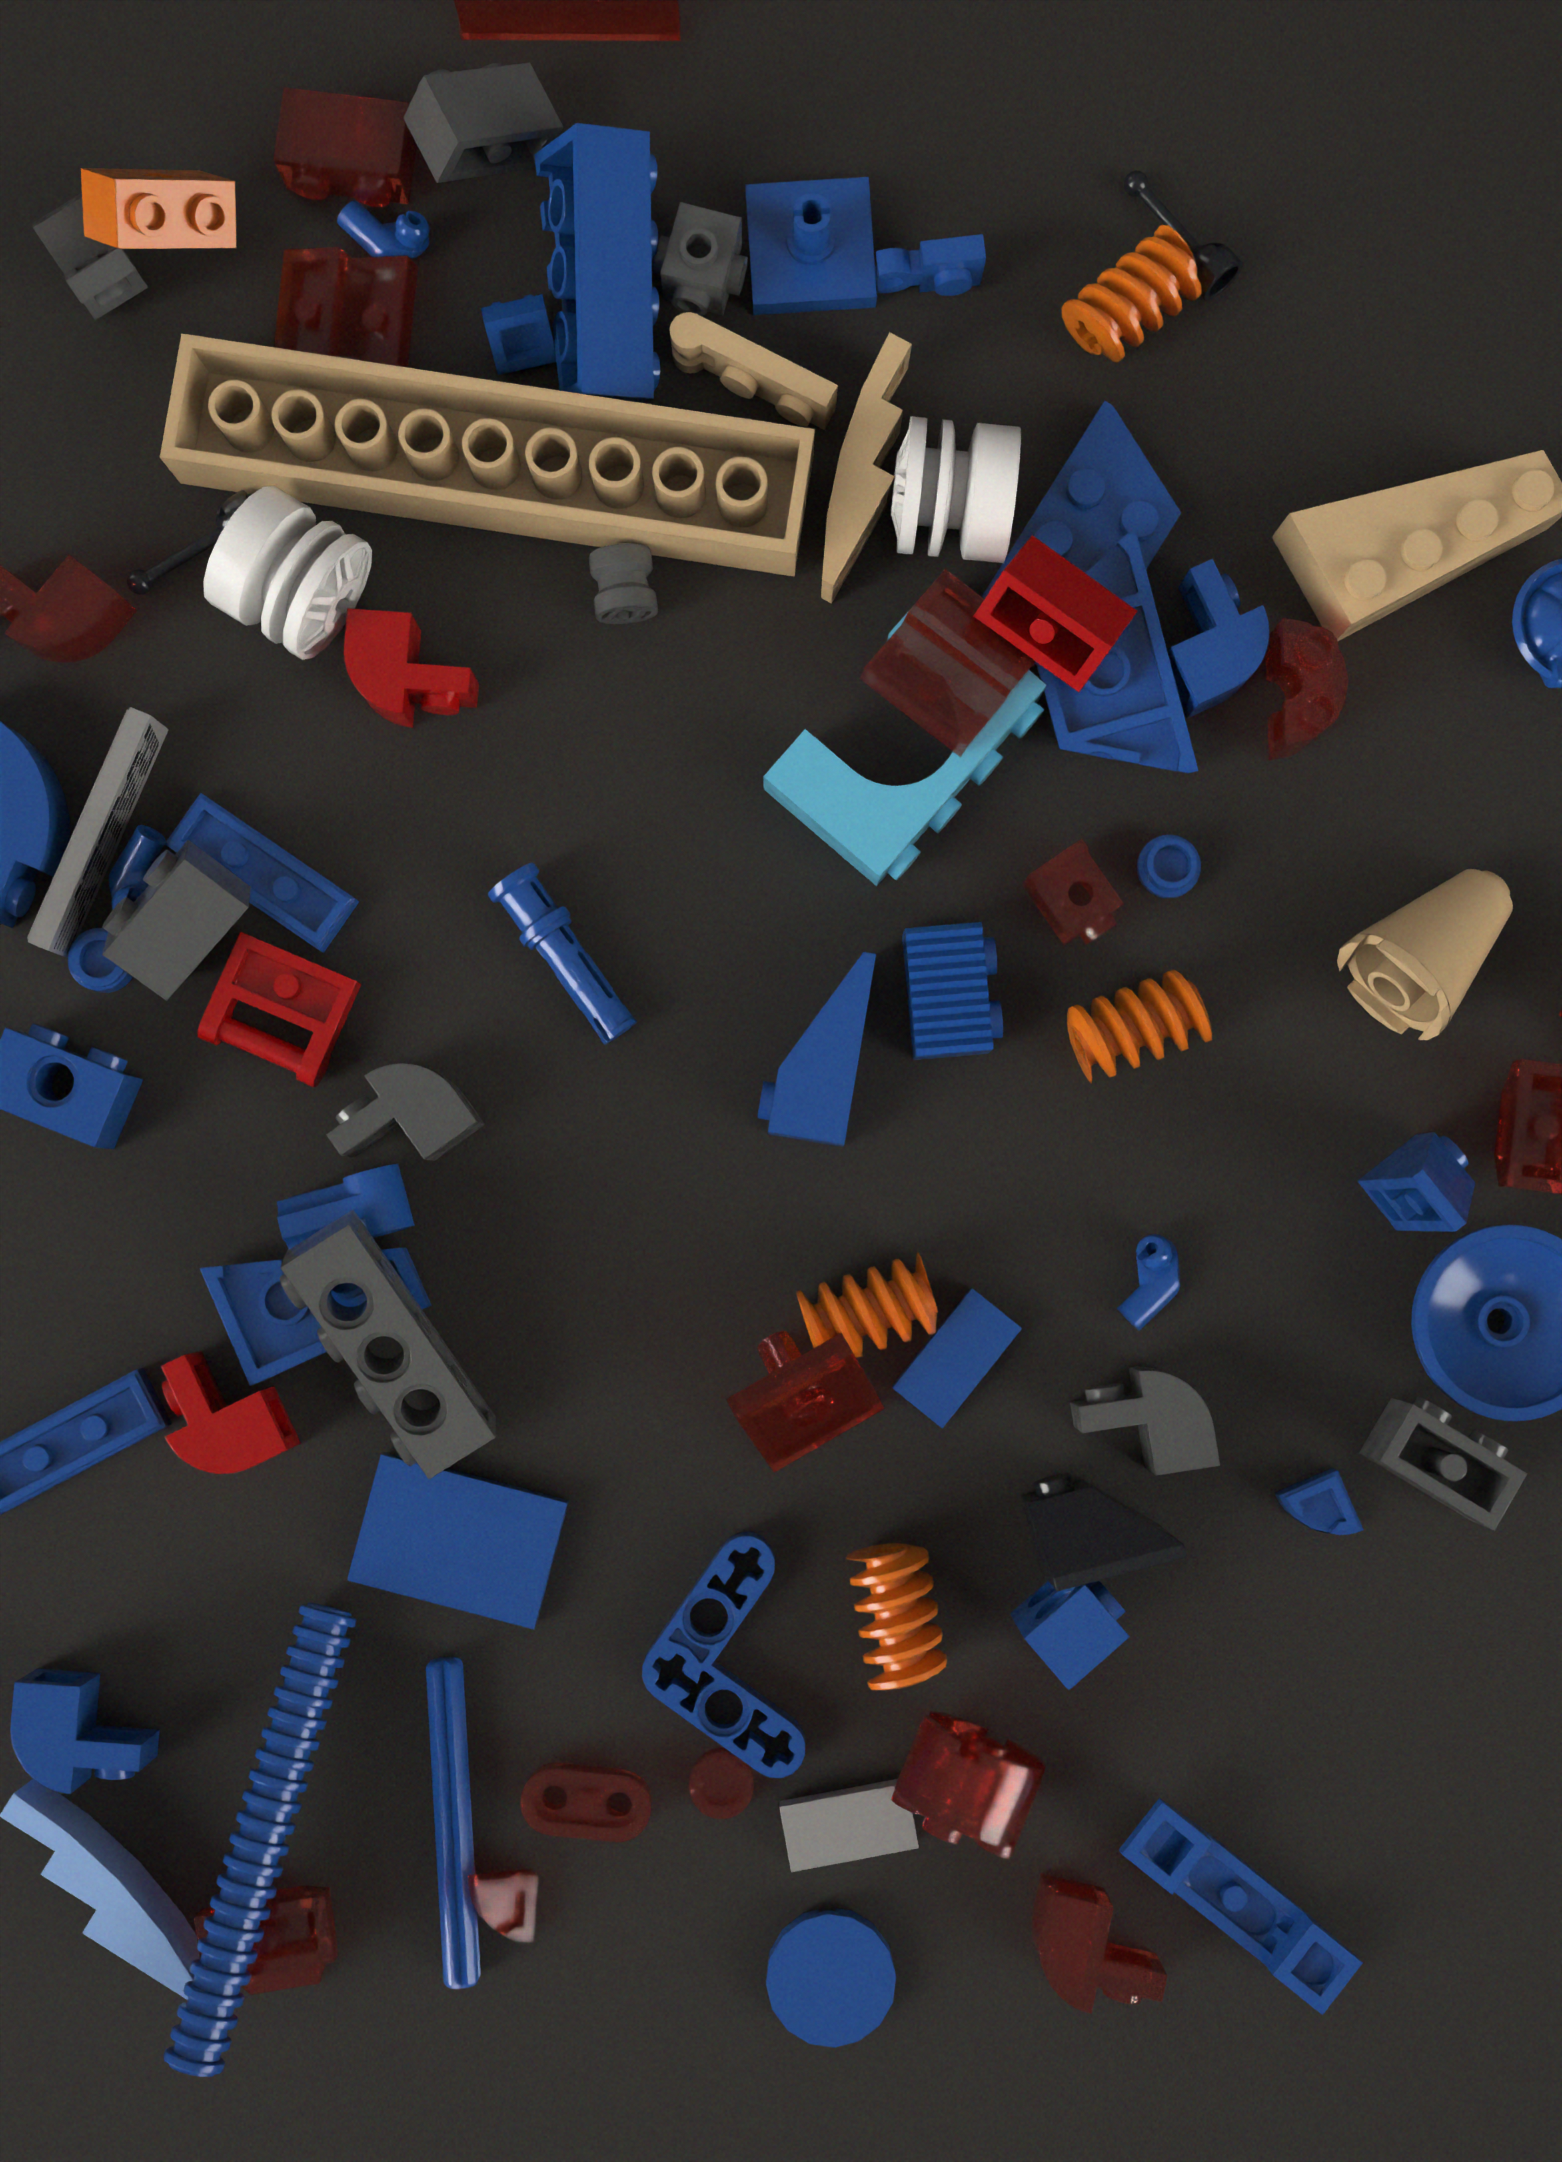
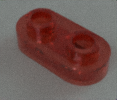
[520,1763,652,1842]

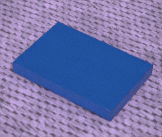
[347,1452,569,1630]

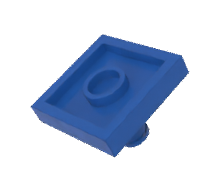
[745,177,877,315]

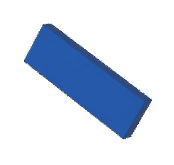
[165,793,359,953]
[0,1368,172,1515]

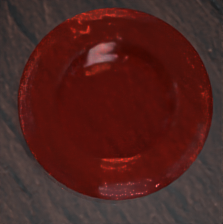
[689,1748,754,1819]

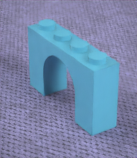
[763,586,1047,886]

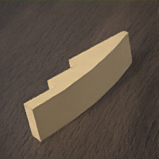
[821,332,912,604]

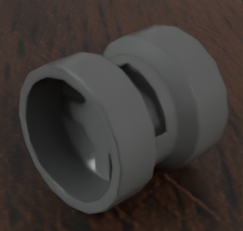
[588,543,658,624]

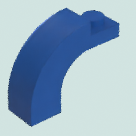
[0,721,70,928]

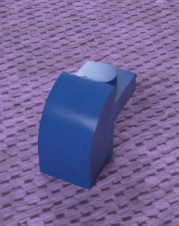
[1168,558,1269,719]
[10,1669,160,1794]

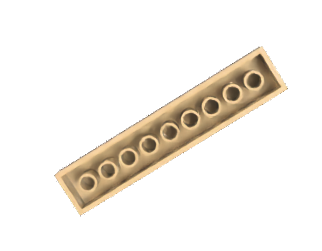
[160,333,815,577]

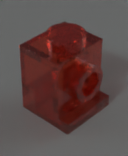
[1022,839,1124,946]

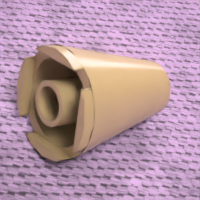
[1337,869,1513,1040]

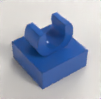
[481,294,556,375]

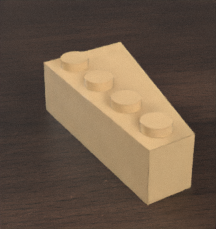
[1272,450,1562,644]

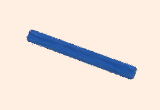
[426,1657,481,1989]

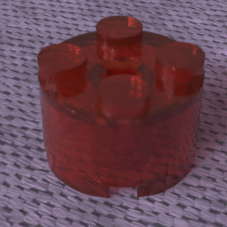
[891,1711,1046,1858]

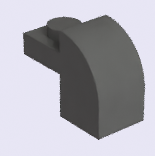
[32,193,148,320]
[326,1063,485,1161]
[1070,1366,1220,1476]

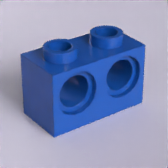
[1010,1581,1130,1690]

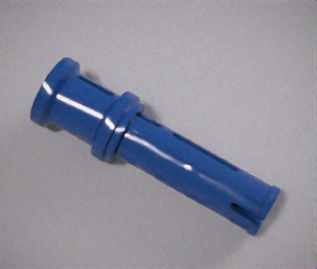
[488,862,638,1045]

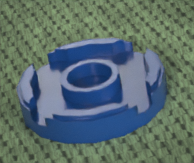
[766,1908,896,2048]

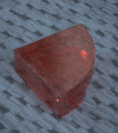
[468,1869,538,1942]

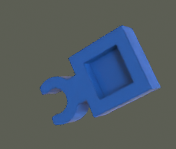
[875,234,986,296]

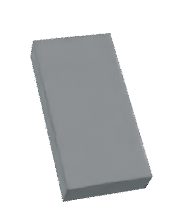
[779,1777,919,1872]

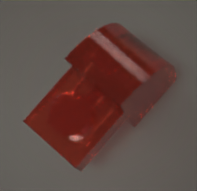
[0,554,137,663]
[1031,1873,1168,2014]

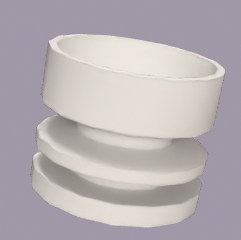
[891,416,1021,563]
[203,486,372,660]

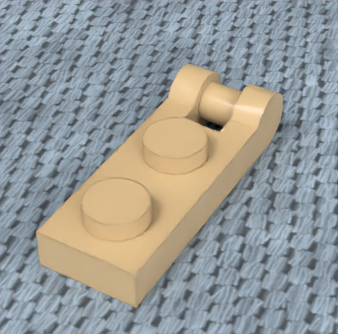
[670,312,838,430]

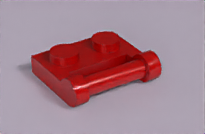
[197,932,362,1088]

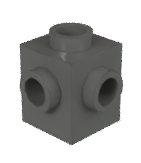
[653,202,747,316]

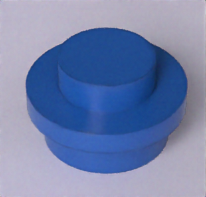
[1136,835,1201,899]

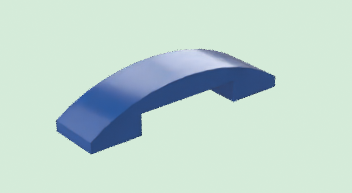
[1119,1798,1363,2015]

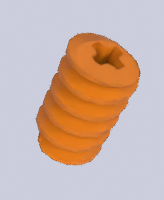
[1061,225,1202,363]
[1067,969,1212,1084]
[796,1252,938,1366]
[846,1543,947,1690]

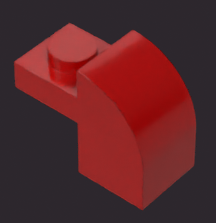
[344,608,479,728]
[161,1351,301,1474]

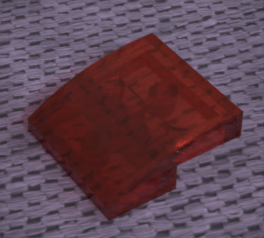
[274,247,418,368]
[859,569,1036,757]

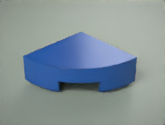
[1274,1468,1364,1535]

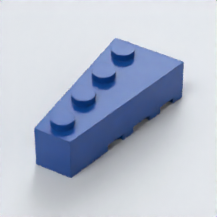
[534,123,660,403]

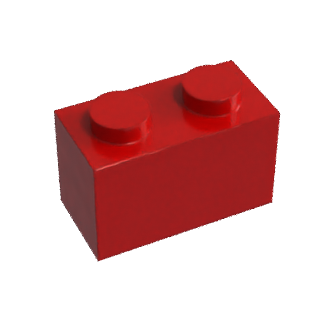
[974,535,1137,692]

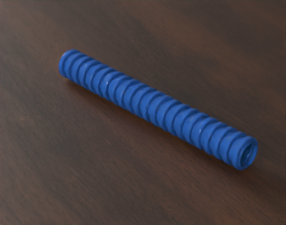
[163,1602,357,2077]

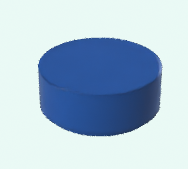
[68,928,133,993]

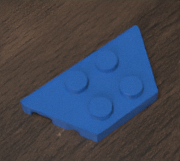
[977,401,1181,608]
[1036,531,1199,774]

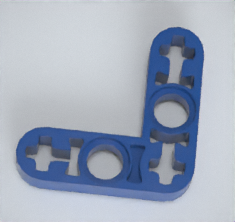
[642,1532,805,1778]

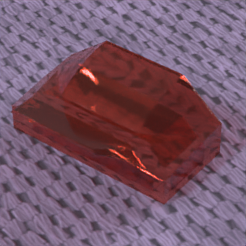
[1494,1059,1562,1195]
[194,1885,338,1995]

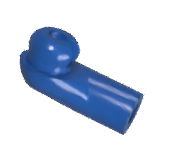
[337,200,430,261]
[109,825,166,909]
[1117,1234,1180,1331]

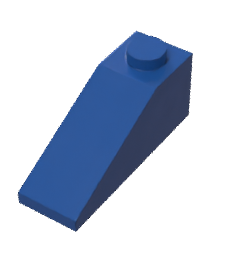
[757,952,876,1147]
[1357,1132,1475,1232]

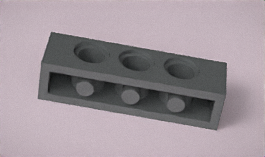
[280,1210,496,1479]

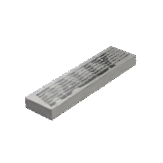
[27,707,169,958]

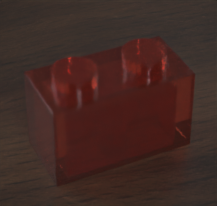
[273,87,417,207]

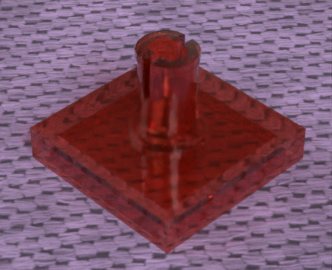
[726,1331,885,1473]

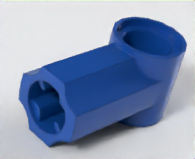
[277,1164,415,1249]

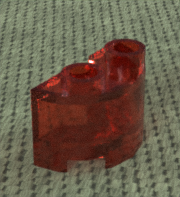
[1266,618,1349,761]

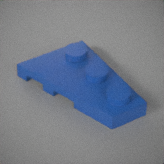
[200,1247,432,1386]

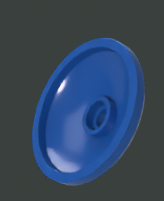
[1411,1225,1562,1421]

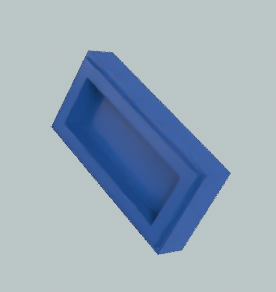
[891,1287,1022,1429]

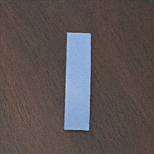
[0,1779,202,2000]

